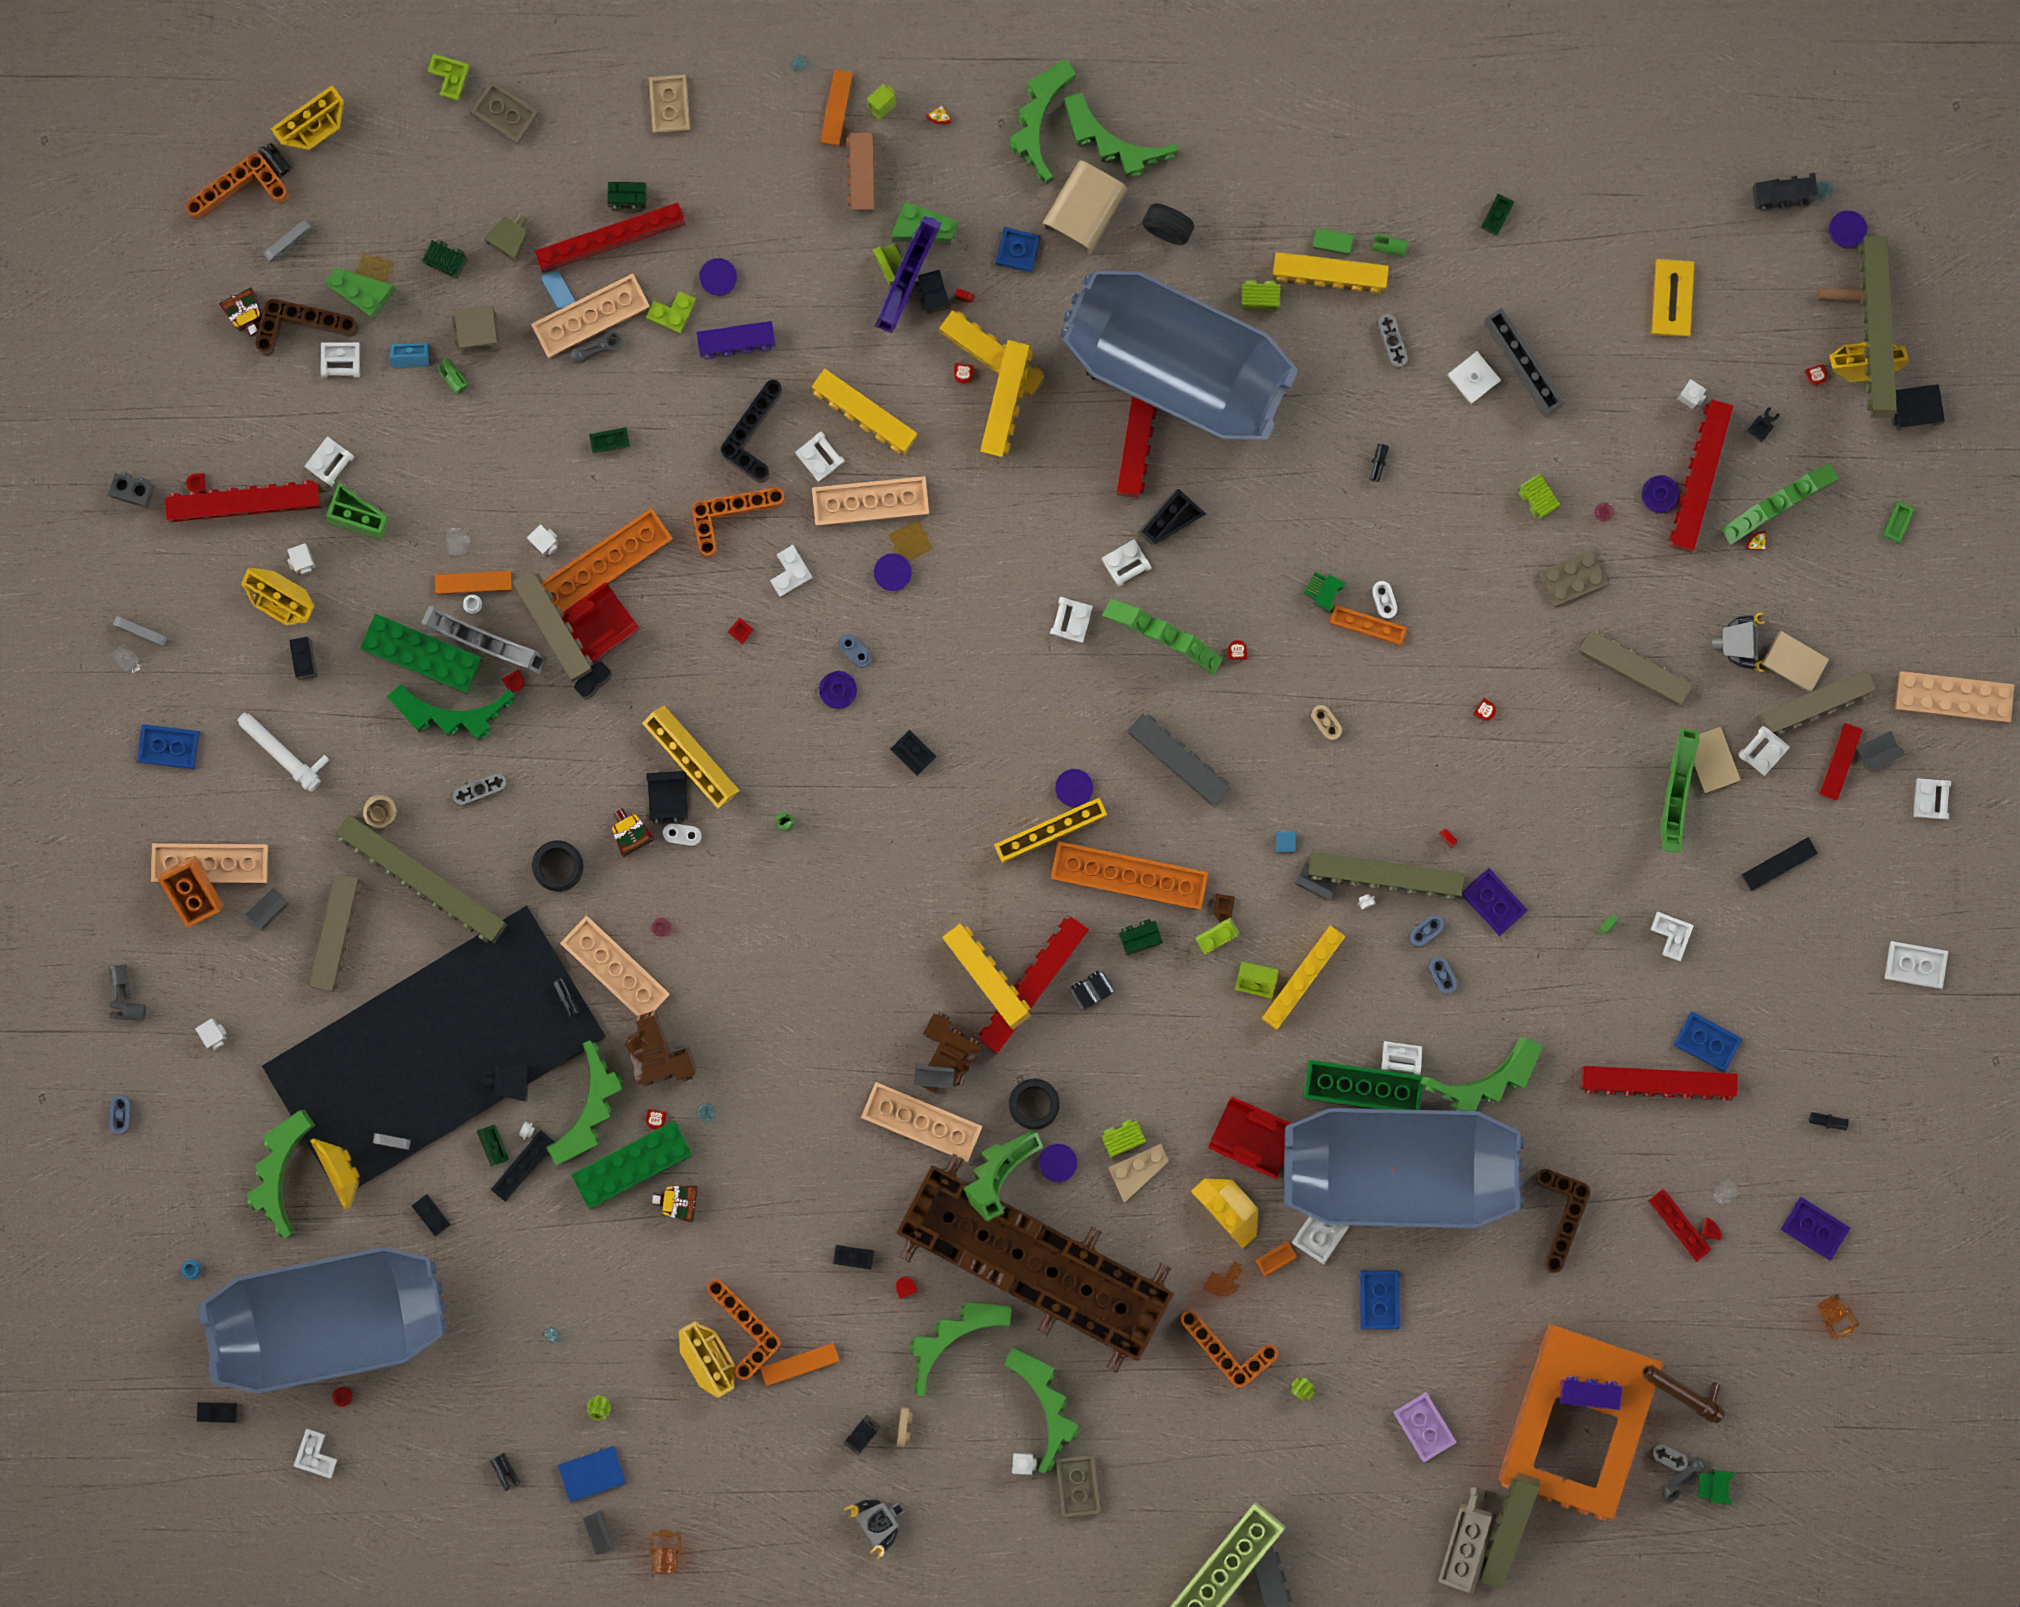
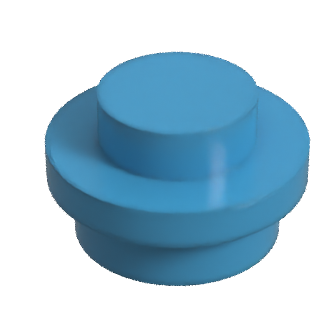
[181,1260,201,1280]

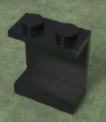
[1891,384,1945,431]
[646,771,688,824]

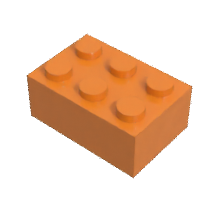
[158,856,224,928]

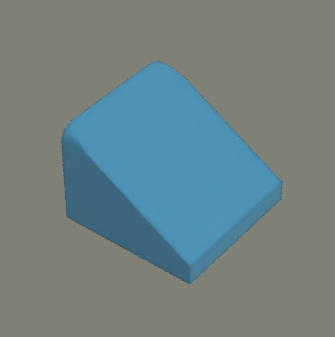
[1276,832,1296,853]

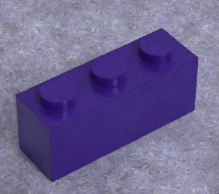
[1559,1376,1622,1410]

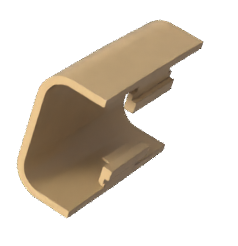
[1042,161,1127,255]

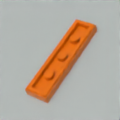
[820,69,853,147]
[435,571,512,594]
[1329,605,1408,646]
[760,1343,840,1386]

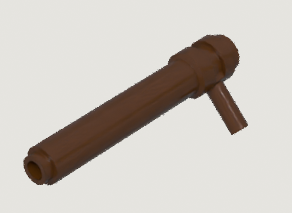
[1642,1365,1724,1423]

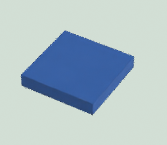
[995,227,1041,273]

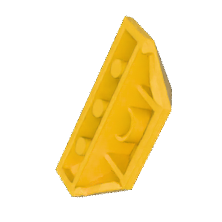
[270,85,344,150]
[1829,342,1909,382]
[241,568,315,625]
[310,1139,360,1210]
[1190,1178,1258,1249]
[679,1321,736,1398]

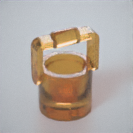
[1816,1293,1859,1339]
[649,1530,682,1573]

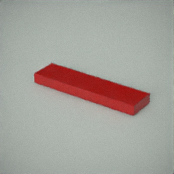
[1819,723,1863,801]
[1648,1189,1712,1262]

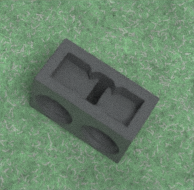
[108,472,155,508]

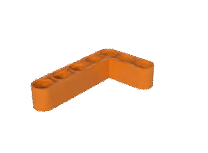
[185,153,289,219]
[692,488,785,558]
[707,1280,781,1380]
[1180,1310,1278,1388]

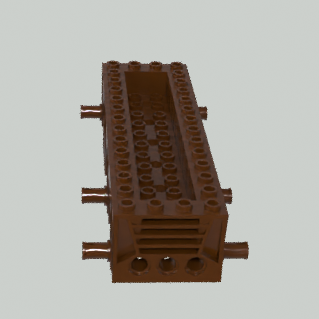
[896,1153,1174,1373]

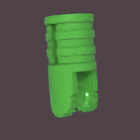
[1372,234,1408,258]
[438,358,469,395]
[776,812,794,832]

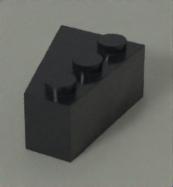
[1752,172,1818,211]
[1138,489,1206,545]

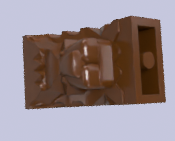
[625,1010,697,1087]
[921,1012,982,1094]

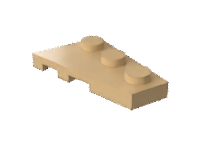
[1108,1144,1169,1203]

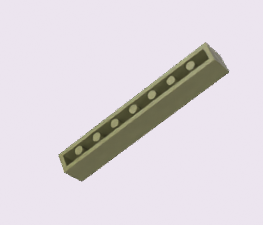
[1308,852,1464,900]

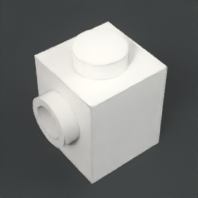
[1677,379,1706,409]
[527,524,558,557]
[287,543,316,575]
[195,1018,227,1050]
[1012,1453,1036,1475]

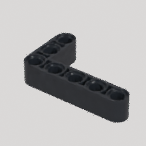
[721,380,782,483]

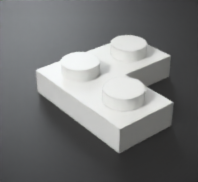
[770,545,813,598]
[1650,912,1694,962]
[294,1429,338,1478]

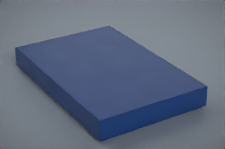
[137,724,200,770]
[1673,1011,1743,1073]
[1360,1271,1400,1329]
[558,1446,626,1502]

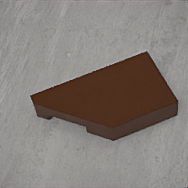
[1213,894,1235,923]

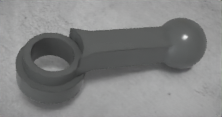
[570,331,622,364]
[1661,1457,1706,1503]

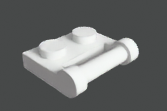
[321,343,360,377]
[795,431,845,483]
[304,436,355,487]
[1101,539,1152,587]
[1050,597,1093,643]
[1738,726,1789,776]
[1914,778,1951,820]
[1381,1041,1422,1076]

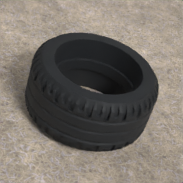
[1142,203,1194,245]
[532,840,584,892]
[1009,1079,1060,1130]

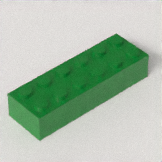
[360,613,483,695]
[1302,1060,1424,1110]
[571,1121,693,1210]

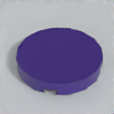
[1829,210,1867,248]
[699,258,737,296]
[1641,475,1680,513]
[874,553,912,591]
[819,671,857,709]
[1055,769,1093,807]
[1039,1144,1077,1182]

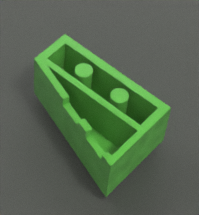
[891,202,958,244]
[325,268,396,319]
[326,482,388,541]

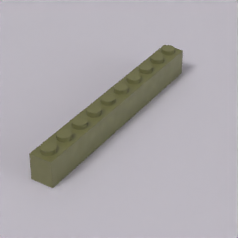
[1858,236,1897,418]
[336,814,507,943]

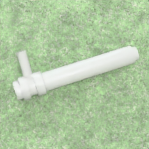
[237,713,329,792]

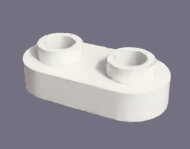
[1372,581,1397,619]
[663,824,702,846]

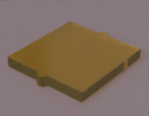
[356,254,393,283]
[889,520,932,560]

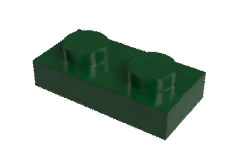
[1480,193,1515,236]
[589,427,630,454]
[477,1124,509,1167]

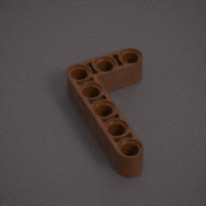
[255,299,358,356]
[1535,1169,1591,1273]

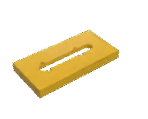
[1651,259,1694,337]

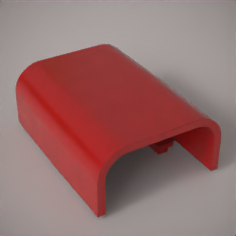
[561,582,640,663]
[1207,1096,1292,1180]

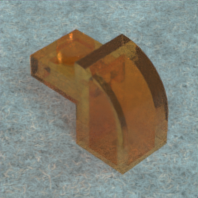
[1203,1261,1243,1296]

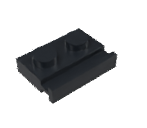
[890,729,937,776]

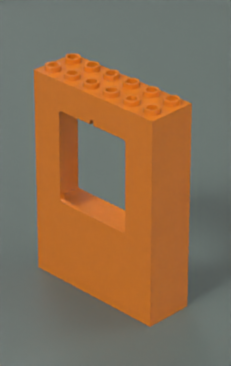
[1497,1324,1664,1522]

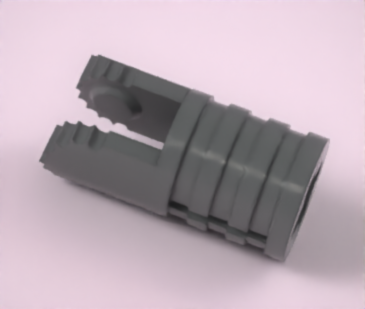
[109,965,131,1001]
[110,1001,146,1021]

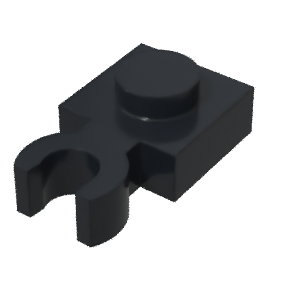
[1747,407,1780,442]

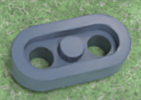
[839,634,871,668]
[1409,915,1444,947]
[1429,957,1457,994]
[109,1095,131,1134]

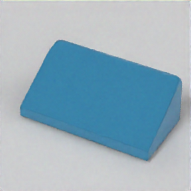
[540,270,575,310]
[390,343,429,368]

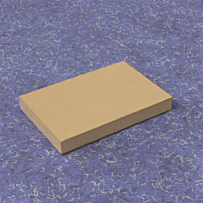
[648,74,691,134]
[1762,631,1829,693]
[1693,727,1741,794]

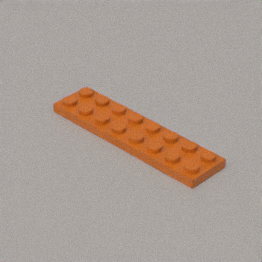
[542,508,673,612]
[1050,841,1209,910]

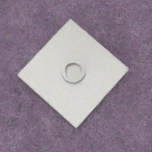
[1447,351,1501,404]

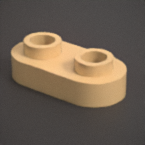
[1311,705,1342,741]
[897,1407,913,1447]

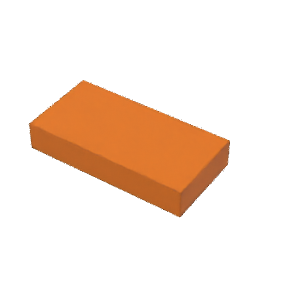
[1254,1241,1298,1277]

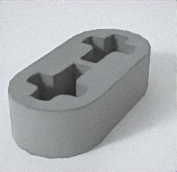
[373,1133,411,1150]
[1652,1444,1688,1471]

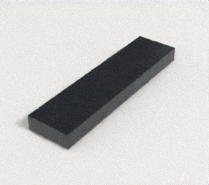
[1741,837,1818,891]
[490,1130,555,1202]

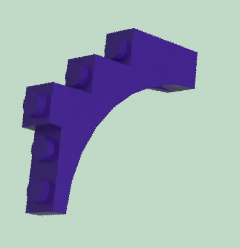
[875,216,942,333]

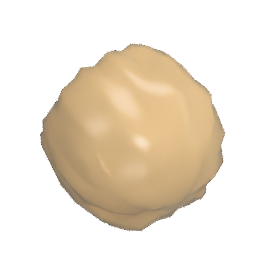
[363,794,397,829]

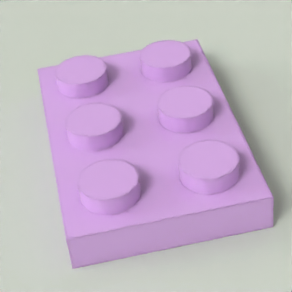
[1393,1392,1457,1463]

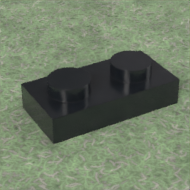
[412,1194,451,1236]
[833,1245,874,1270]
[197,1402,238,1423]

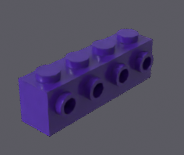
[696,321,776,360]

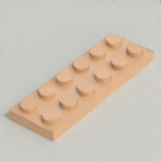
[531,273,650,359]
[812,476,929,526]
[1895,671,2014,723]
[151,843,269,883]
[560,915,671,1016]
[861,1082,983,1162]

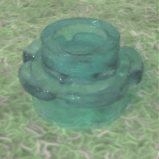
[791,54,807,72]
[1817,180,1833,199]
[697,1103,716,1122]
[542,1327,560,1345]

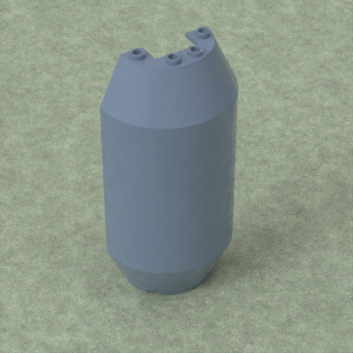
[1059,271,1298,440]
[1284,1108,1524,1229]
[198,1247,448,1393]

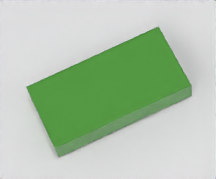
[1312,228,1354,255]
[1882,501,1915,544]
[1596,914,1618,936]

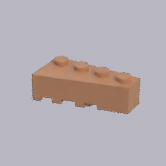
[846,133,874,210]

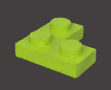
[428,54,470,102]
[646,291,696,334]

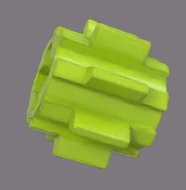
[1290,1376,1316,1402]
[586,1395,611,1421]

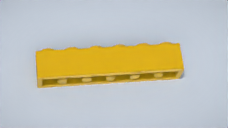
[1272,252,1389,294]
[939,310,1045,398]
[980,340,1034,457]
[811,368,918,455]
[642,705,740,809]
[994,797,1107,864]
[942,924,1031,1030]
[1261,925,1346,1030]

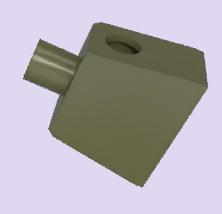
[484,213,529,262]

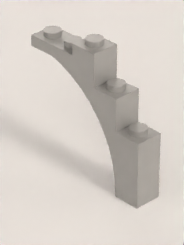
[422,606,547,674]

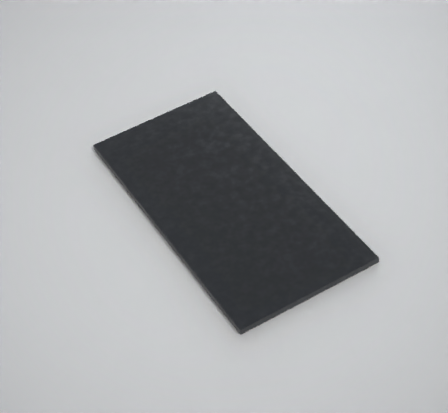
[262,905,606,1188]

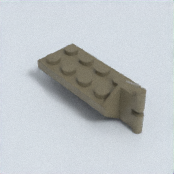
[1438,1487,1497,1594]

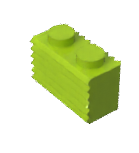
[867,84,896,120]
[1241,280,1280,310]
[1519,474,1561,520]
[1196,917,1239,955]
[1101,1119,1146,1158]

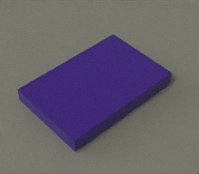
[1462,868,1528,936]
[1780,1197,1850,1261]

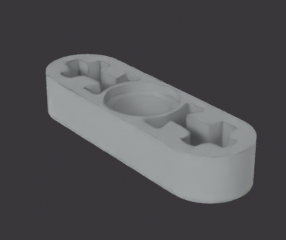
[264,220,312,263]
[1378,314,1407,368]
[112,616,167,646]
[453,774,507,806]

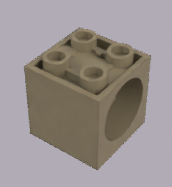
[452,305,501,355]

